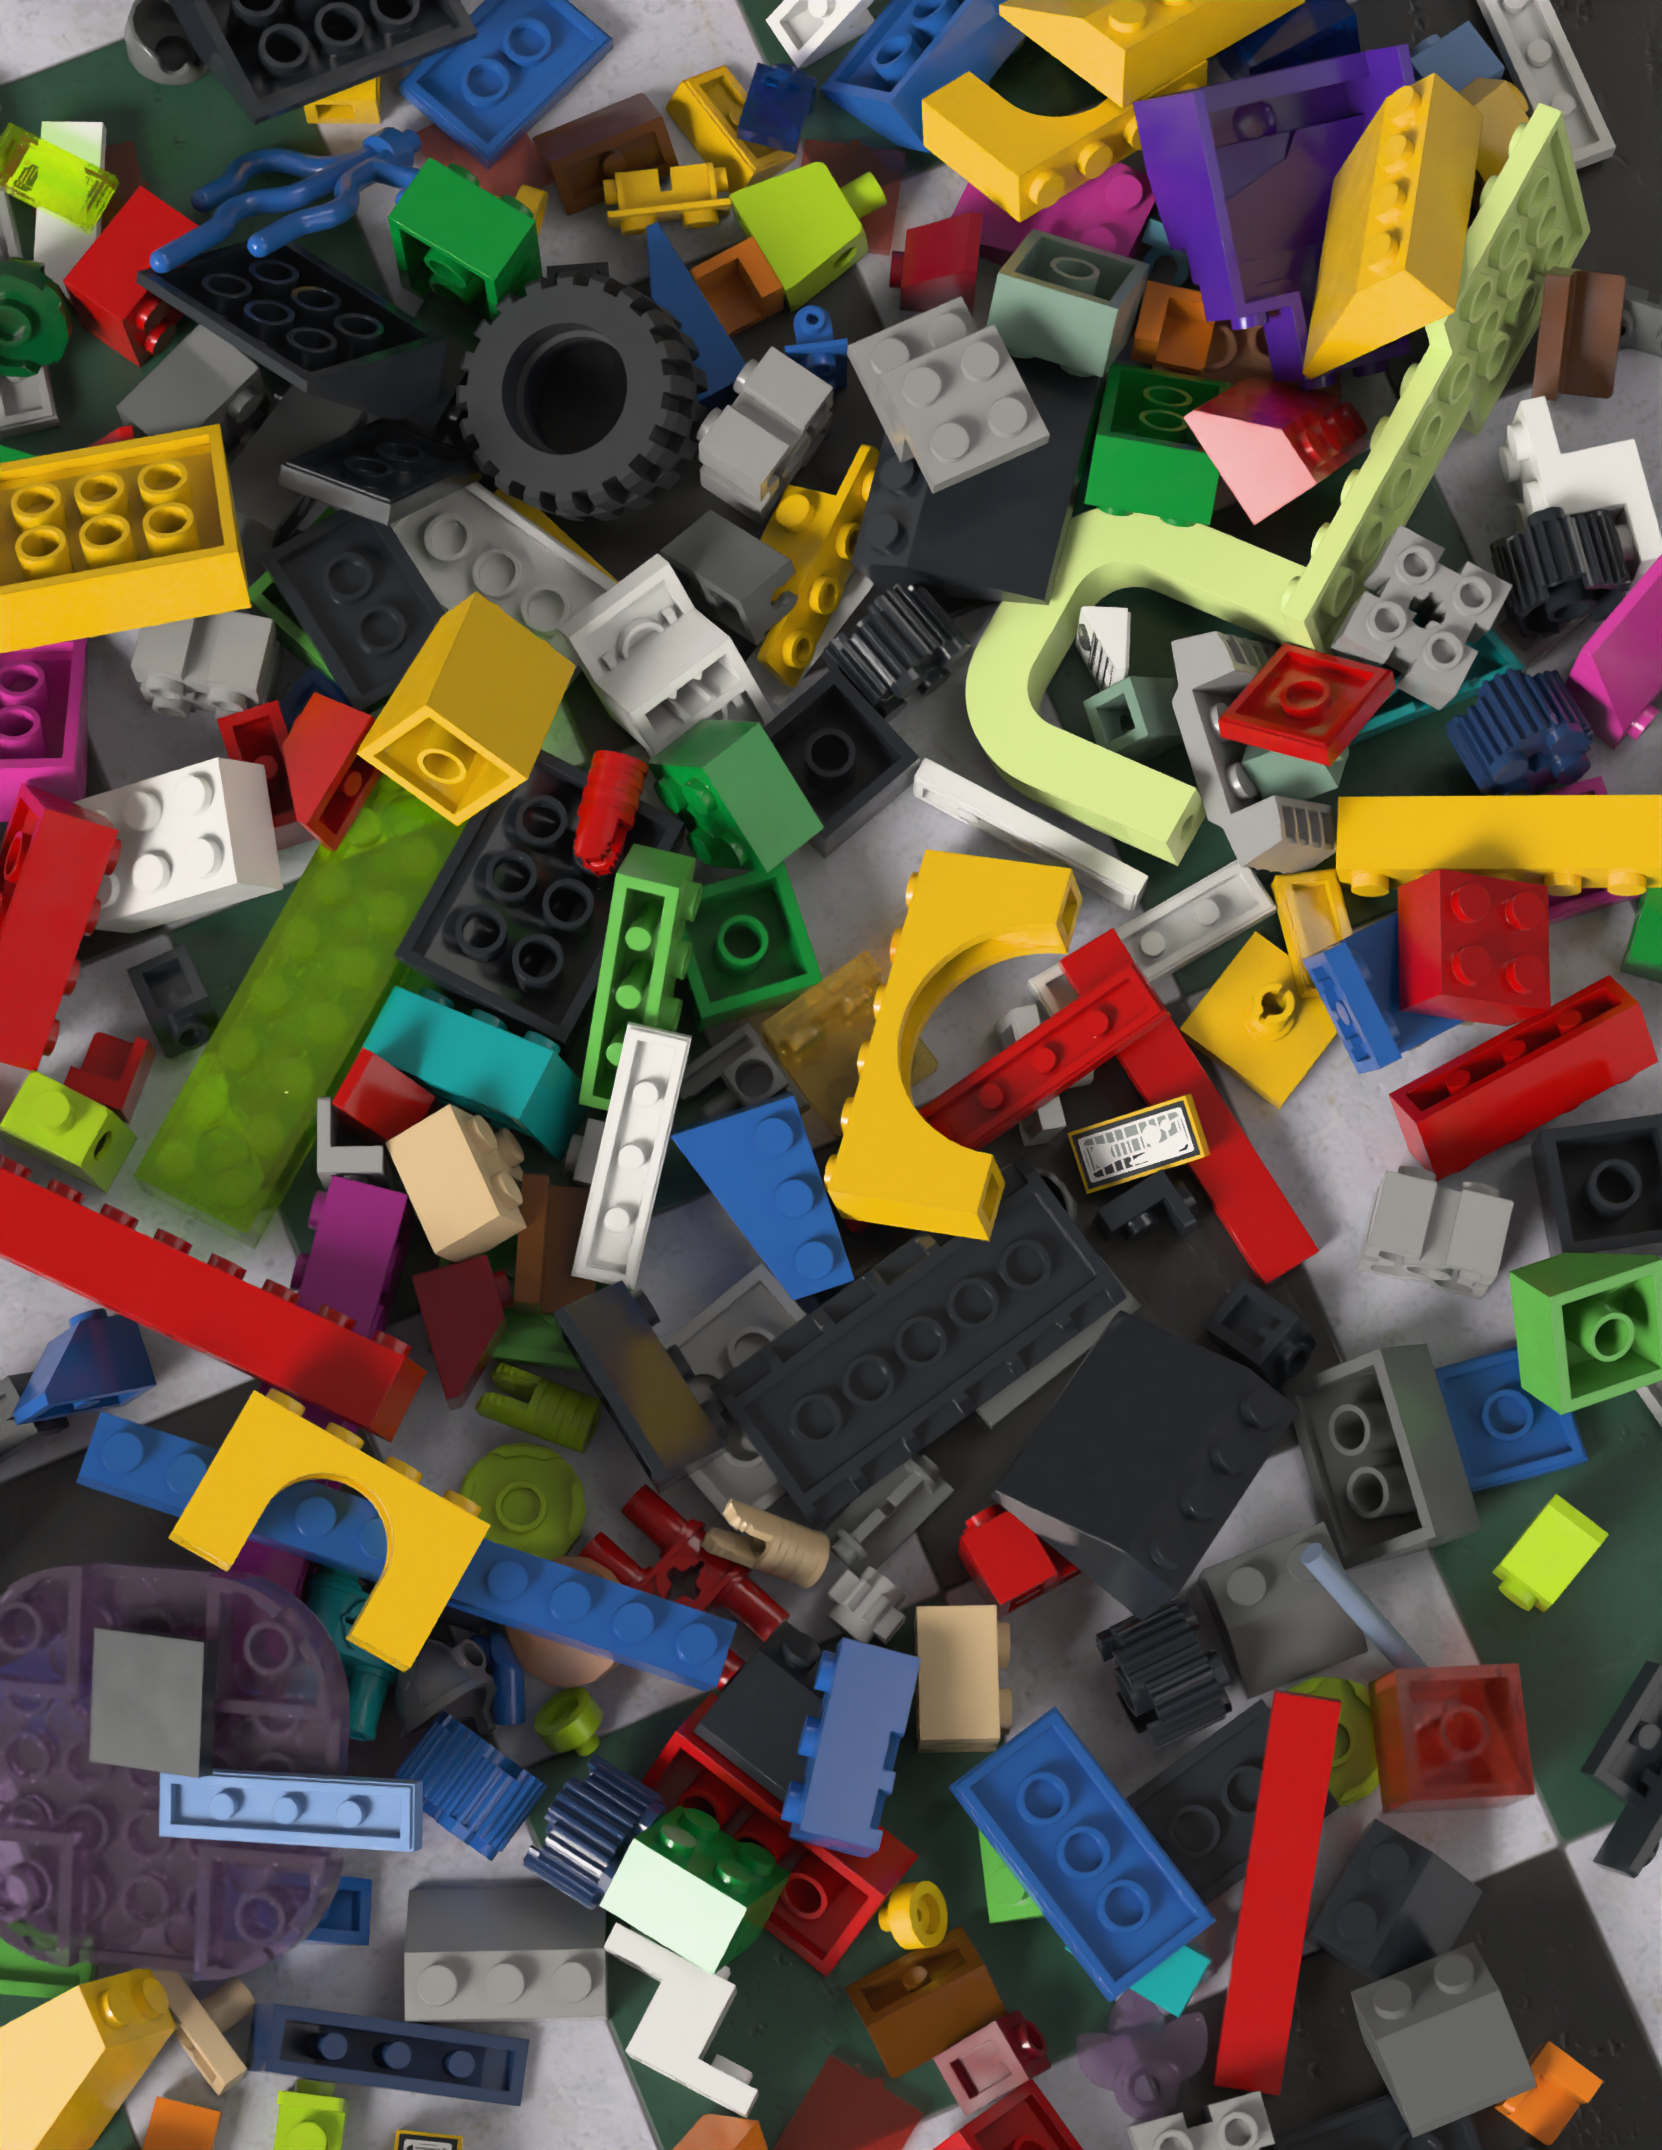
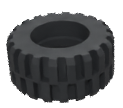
[456,271,708,522]

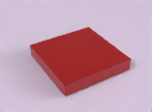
[1218,643,1396,767]

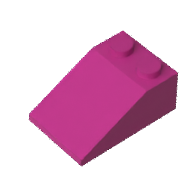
[951,162,1158,267]
[1565,554,1662,750]
[0,638,88,822]

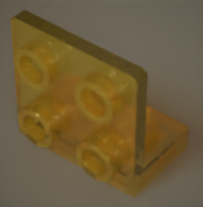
[762,949,938,1139]

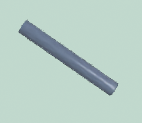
[1300,1543,1430,1686]

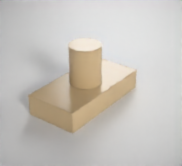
[153,1961,256,2097]

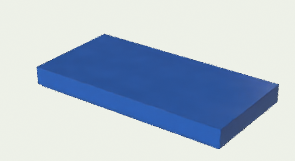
[948,1706,1217,2002]

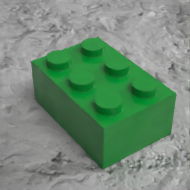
[388,157,543,322]
[1084,362,1233,527]

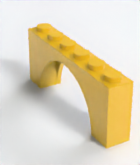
[824,849,1083,1241]

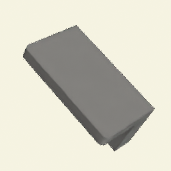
[317,1097,392,1192]

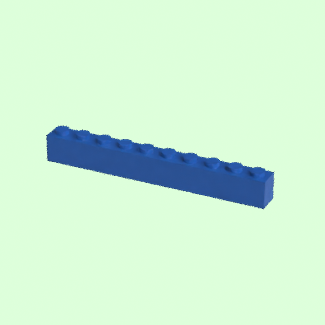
[76,1411,737,1691]

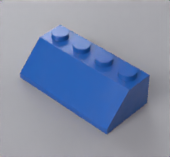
[820,0,1027,153]

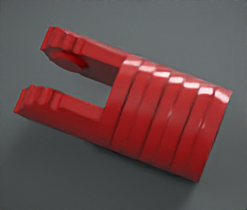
[573,750,649,877]

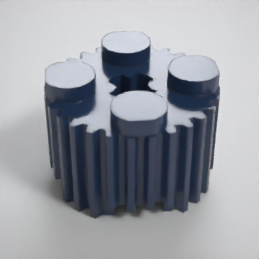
[1446,668,1594,796]
[523,1754,666,1912]

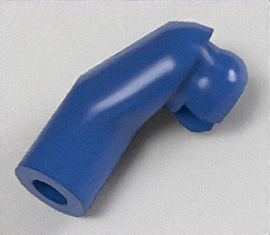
[469,1631,525,1725]

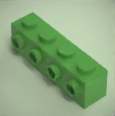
[578,843,702,1111]

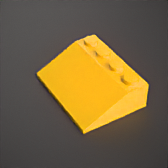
[999,0,1305,108]
[1302,73,1484,380]
[0,424,251,653]

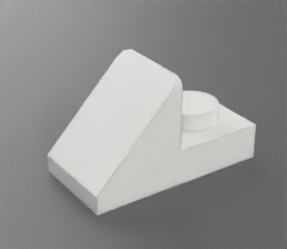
[766,0,875,68]

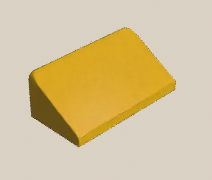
[666,65,797,194]

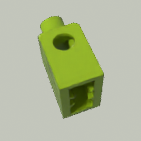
[729,162,887,312]
[0,1070,138,1194]

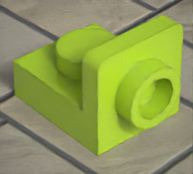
[273,2079,350,2150]

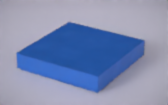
[1434,1346,1588,1495]

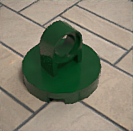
[0,257,74,377]

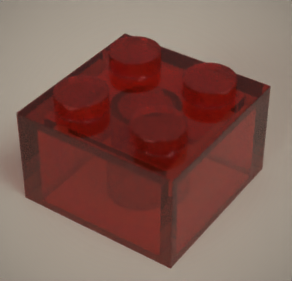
[1368,1663,1535,1814]

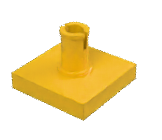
[1179,931,1338,1110]

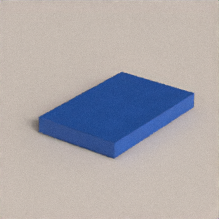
[398,0,613,170]

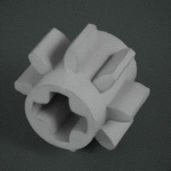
[827,1566,906,1644]

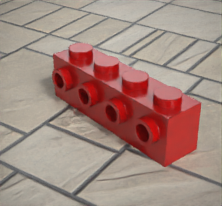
[1388,975,1658,1182]

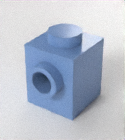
[1410,21,1505,93]

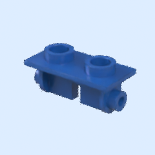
[785,305,848,394]

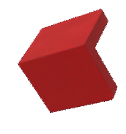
[63,1032,157,1124]

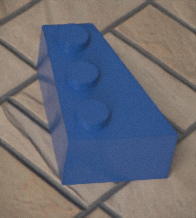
[670,1091,855,1300]
[781,1637,921,1858]

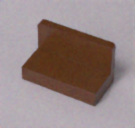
[532,93,679,216]
[1532,266,1627,401]
[513,1174,596,1315]
[844,1925,1007,2078]

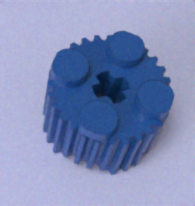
[394,1710,548,1861]

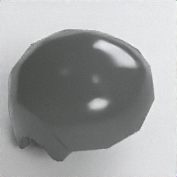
[124,0,211,86]

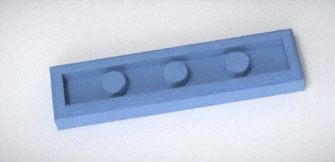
[159,1768,423,1852]

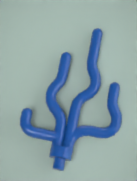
[149,127,421,274]

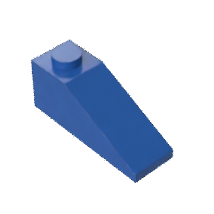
[646,221,746,416]

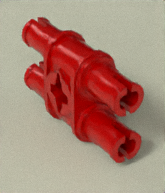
[578,1484,790,1692]

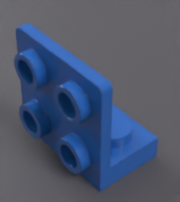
[1302,912,1465,1075]

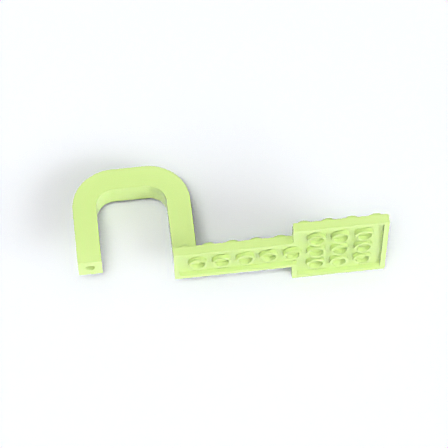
[965,103,1591,866]

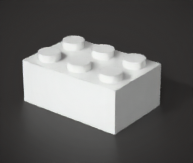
[72,757,283,933]

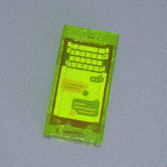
[0,122,120,235]

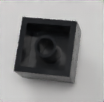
[763,667,920,859]
[1530,1113,1662,1257]

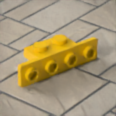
[757,444,880,688]

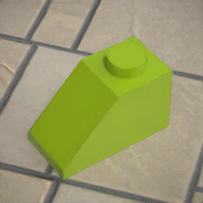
[1492,1494,1609,1613]

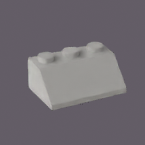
[404,1887,609,2024]

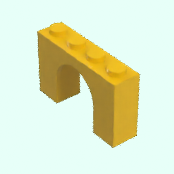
[922,60,1208,223]
[168,1389,491,1672]

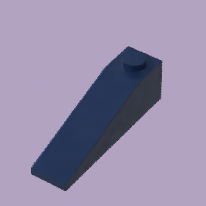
[245,2003,529,2106]

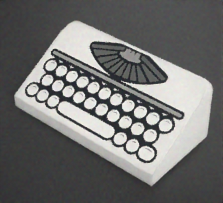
[1075,606,1131,691]

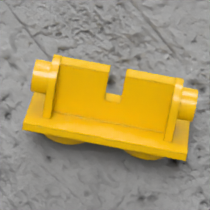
[603,162,731,236]

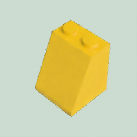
[356,591,576,826]
[0,1965,176,2150]

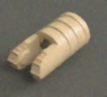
[700,1499,830,1588]

